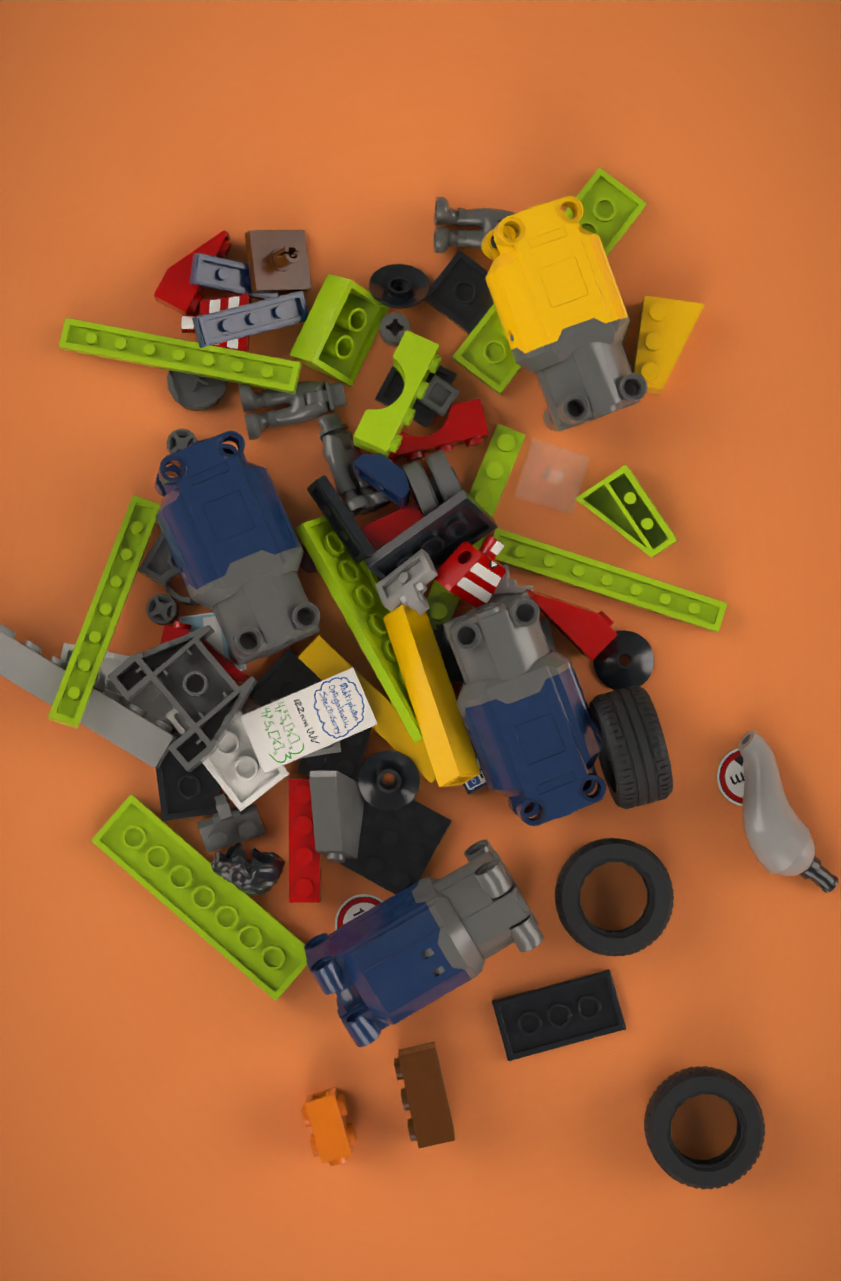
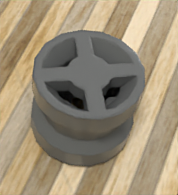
[380,312,410,347]
[167,429,198,454]
[146,594,179,625]

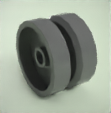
[402,449,462,517]

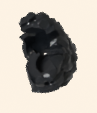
[211,843,286,895]

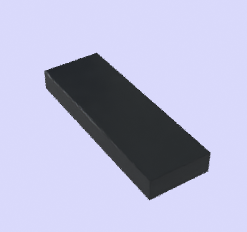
[307,474,375,564]

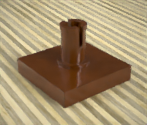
[245,230,312,293]

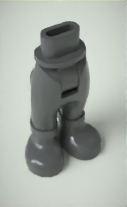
[434,197,516,254]
[238,381,347,440]
[318,413,392,517]

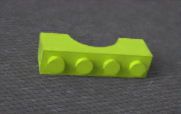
[353,330,442,458]

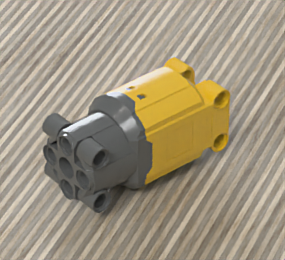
[481,196,647,432]

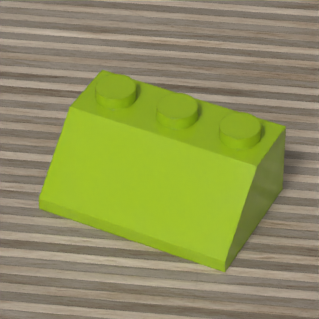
[290,274,389,387]

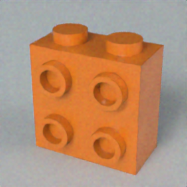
[301,1087,357,1166]

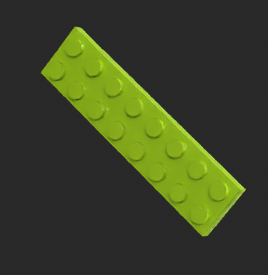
[452,167,647,395]
[295,516,423,743]
[91,794,307,1001]

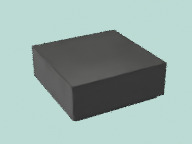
[418,375,460,417]

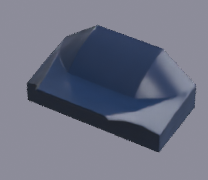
[354,454,410,509]

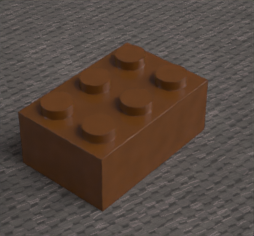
[394,1041,455,1148]

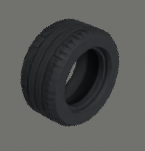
[589,685,673,809]
[555,838,674,957]
[644,1066,765,1189]

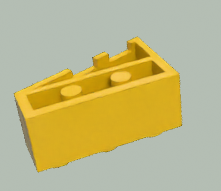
[632,295,705,395]

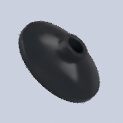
[369,264,430,309]
[593,630,654,690]
[358,750,420,811]

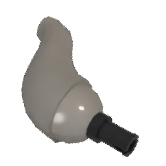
[738,730,838,893]

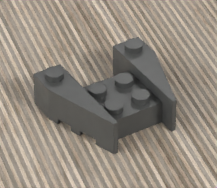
[107,625,258,772]

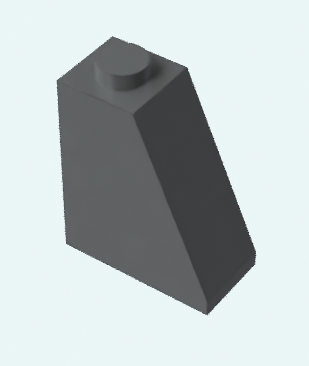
[309,771,365,863]

